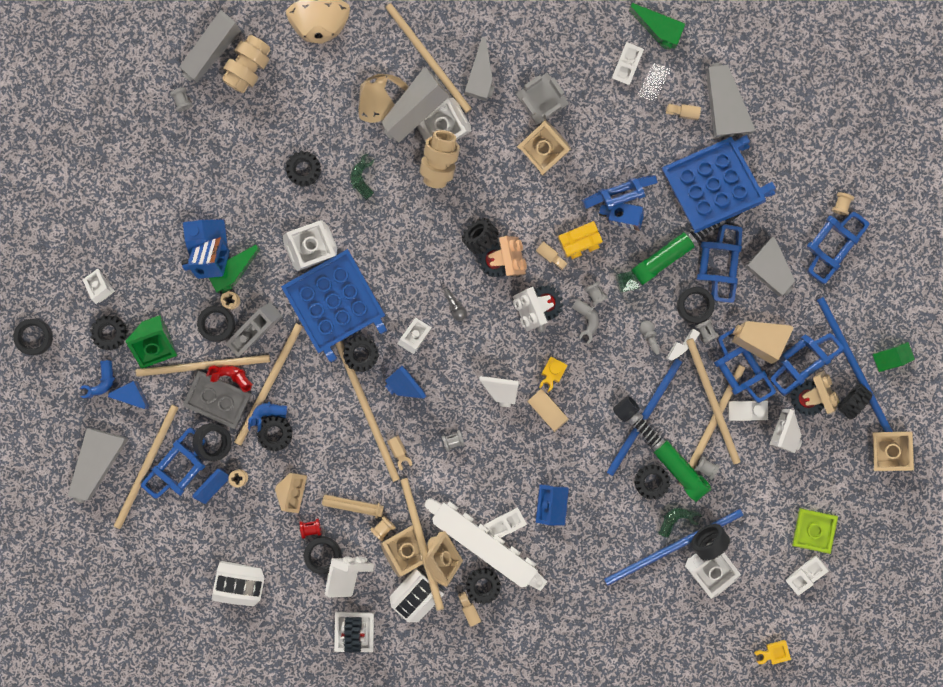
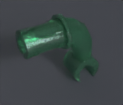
[350,153,374,200]
[658,508,702,538]

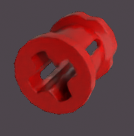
[300,519,322,539]

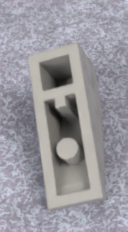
[465,37,495,102]
[226,302,283,357]

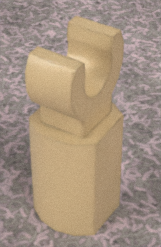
[666,104,701,120]
[536,241,567,270]
[387,435,412,470]
[458,592,481,627]

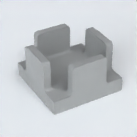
[516,73,569,126]

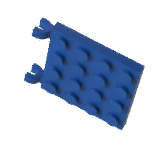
[662,135,776,233]
[281,249,387,362]

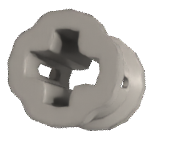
[170,87,193,112]
[584,281,608,305]
[695,319,719,343]
[442,430,465,452]
[694,456,720,480]

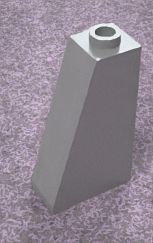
[180,10,241,83]
[706,63,755,138]
[381,67,449,142]
[68,428,128,503]

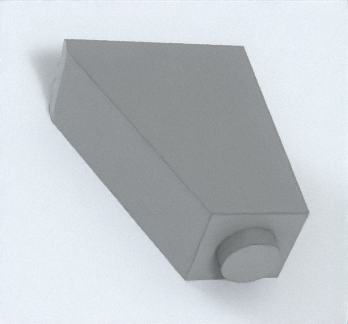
[744,236,795,296]

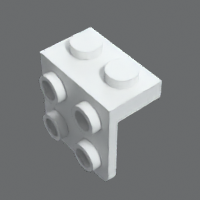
[325,556,374,598]

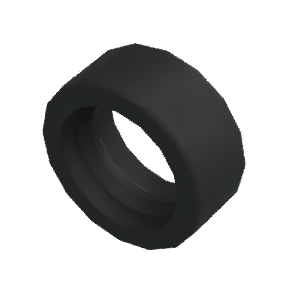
[677,287,715,323]
[197,305,235,342]
[13,319,53,355]
[192,423,232,461]
[691,524,730,561]
[304,536,341,574]

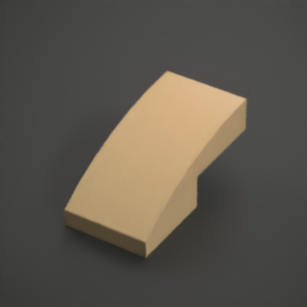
[527,389,569,432]

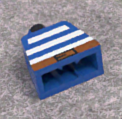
[599,203,645,231]
[182,237,230,279]

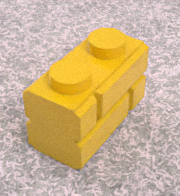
[558,221,603,260]

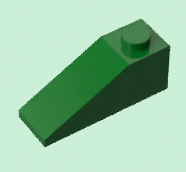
[629,3,685,50]
[209,245,261,293]

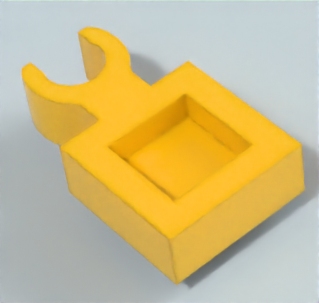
[539,356,567,392]
[754,640,791,665]

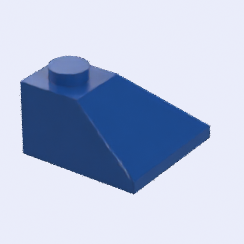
[183,219,229,257]
[385,366,427,399]

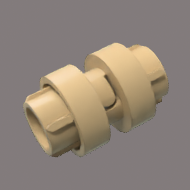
[222,35,270,93]
[420,130,460,188]

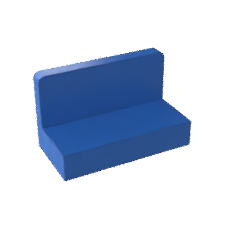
[536,485,569,526]

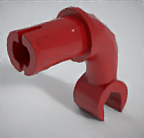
[206,366,252,392]

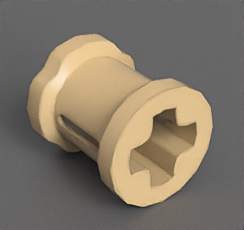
[832,192,854,216]
[220,291,240,309]
[228,469,248,488]
[370,516,396,541]

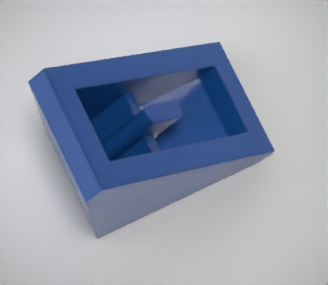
[108,381,149,409]

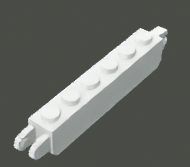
[425,498,547,591]

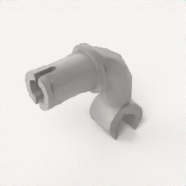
[572,299,599,344]

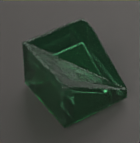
[616,271,640,293]

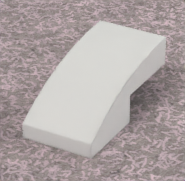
[612,42,644,85]
[666,329,700,361]
[484,507,527,538]
[786,555,829,596]

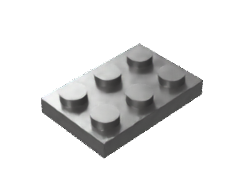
[182,371,252,429]

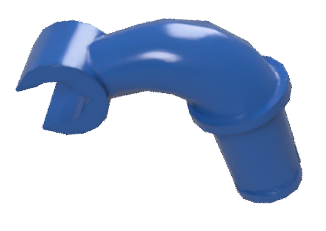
[79,360,115,399]
[248,402,287,432]

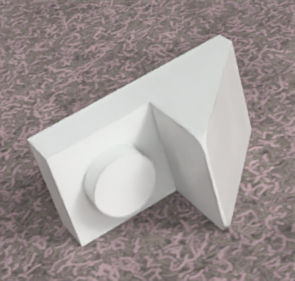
[83,269,115,304]
[397,317,431,354]
[728,401,768,421]

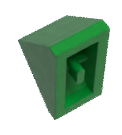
[872,342,915,372]

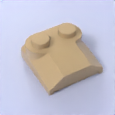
[517,121,571,175]
[872,432,914,471]
[380,525,424,577]
[425,531,463,587]

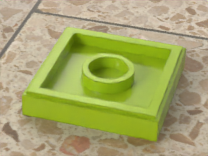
[792,508,838,554]

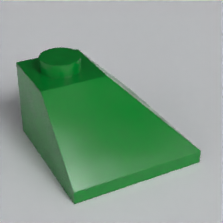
[126,315,177,369]

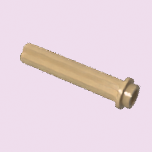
[322,495,384,518]

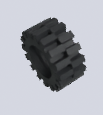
[285,151,321,187]
[462,218,499,254]
[90,315,128,350]
[343,336,379,372]
[838,384,873,420]
[256,417,293,452]
[634,464,670,500]
[466,568,501,605]

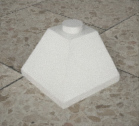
[479,376,519,407]
[770,409,802,453]

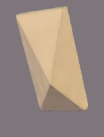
[275,473,307,513]

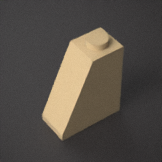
[732,321,794,364]

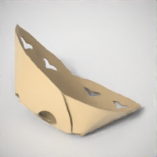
[286,0,350,44]
[359,74,409,123]

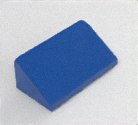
[192,467,229,504]

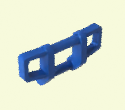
[581,175,658,210]
[806,212,870,284]
[697,225,742,303]
[714,328,776,403]
[771,333,844,396]
[141,428,206,498]

